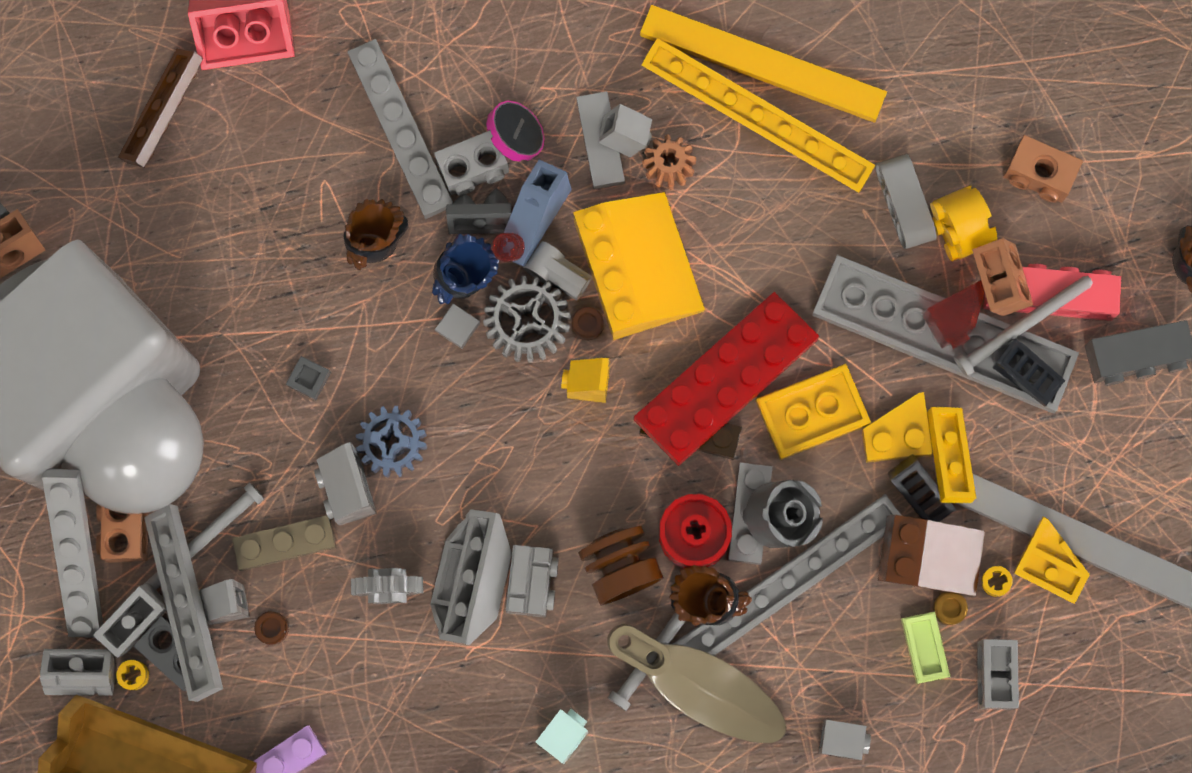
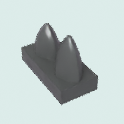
[446,188,512,234]

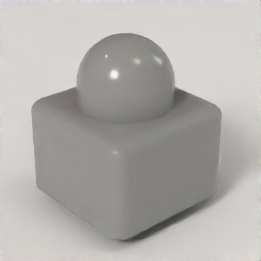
[0,240,204,514]

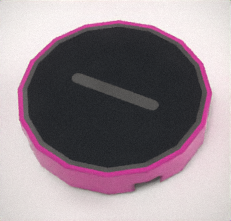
[486,101,545,162]

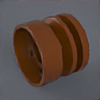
[578,526,664,606]

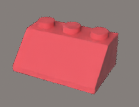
[188,0,295,70]

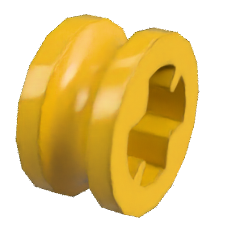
[981,566,1013,597]
[116,660,149,690]

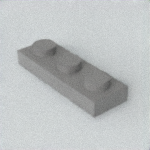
[728,462,773,565]

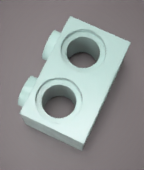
[536,709,588,764]

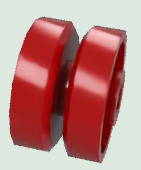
[659,494,732,569]

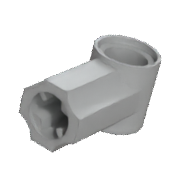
[523,241,592,301]

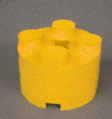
[930,185,997,261]

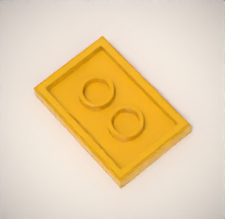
[755,364,871,460]

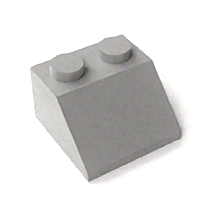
[314,442,377,526]

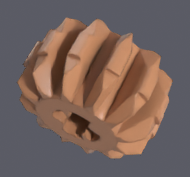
[642,134,697,190]

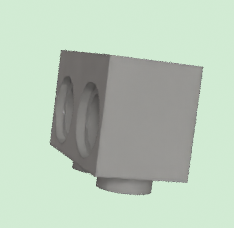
[434,130,509,196]
[977,639,1019,710]

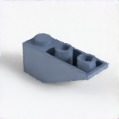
[496,159,572,267]

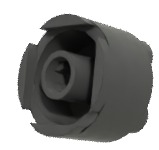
[742,480,823,548]

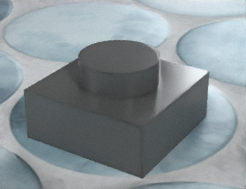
[286,356,331,401]

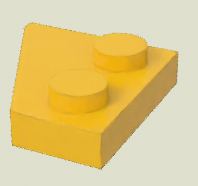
[862,392,933,463]
[1014,516,1090,604]

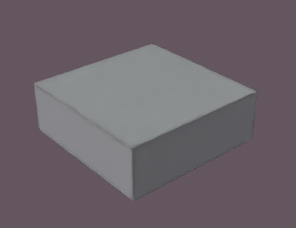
[435,304,480,349]

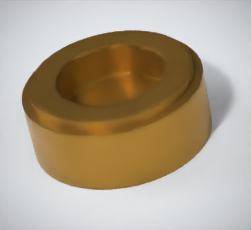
[933,592,968,625]

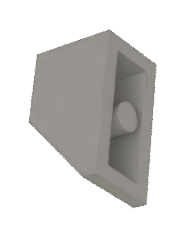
[199,579,250,625]

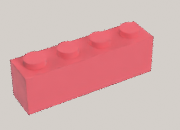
[983,264,1121,321]

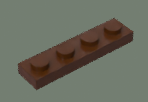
[118,49,203,168]

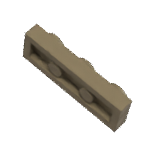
[232,515,337,571]

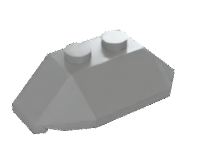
[430,509,512,645]

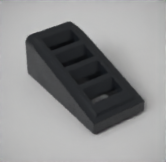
[992,338,1065,407]
[888,454,956,522]

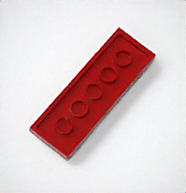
[633,292,820,466]

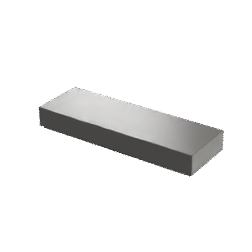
[576,91,625,190]

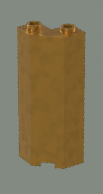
[38,694,257,773]

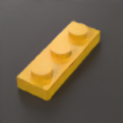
[927,407,976,503]

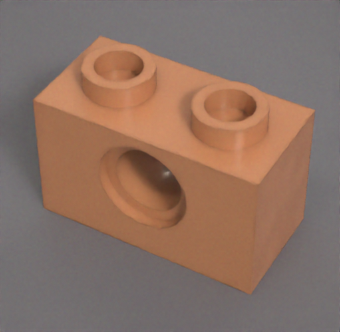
[1003,135,1083,203]
[0,209,45,279]

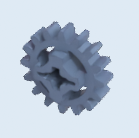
[356,406,427,478]

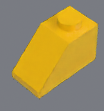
[561,358,610,403]

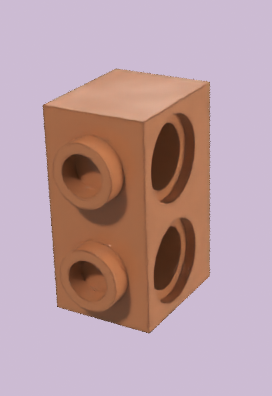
[972,238,1034,316]
[96,504,148,563]

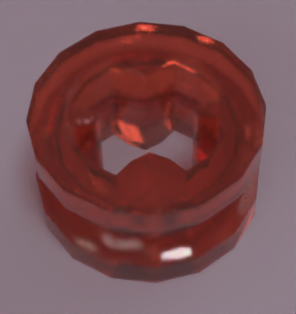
[492,233,525,262]

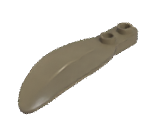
[607,624,786,743]

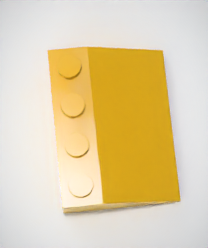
[573,192,705,340]

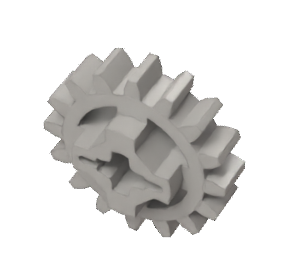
[351,568,423,604]

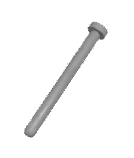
[954,276,1093,377]
[144,482,265,590]
[607,613,685,711]

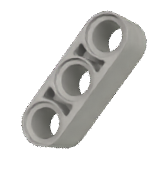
[876,154,937,249]

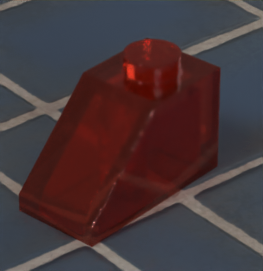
[923,280,985,349]

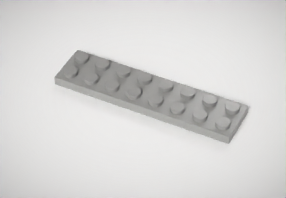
[812,255,1079,414]

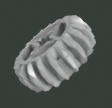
[483,276,571,363]

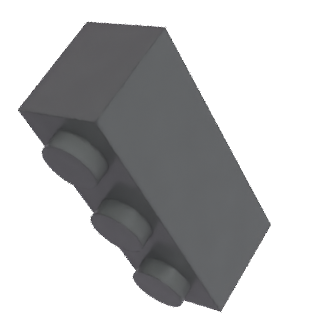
[1085,320,1192,386]

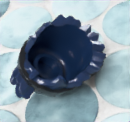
[432,234,499,305]

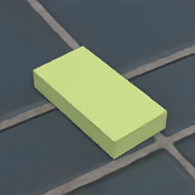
[901,611,950,684]

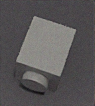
[598,104,652,157]
[818,720,871,760]

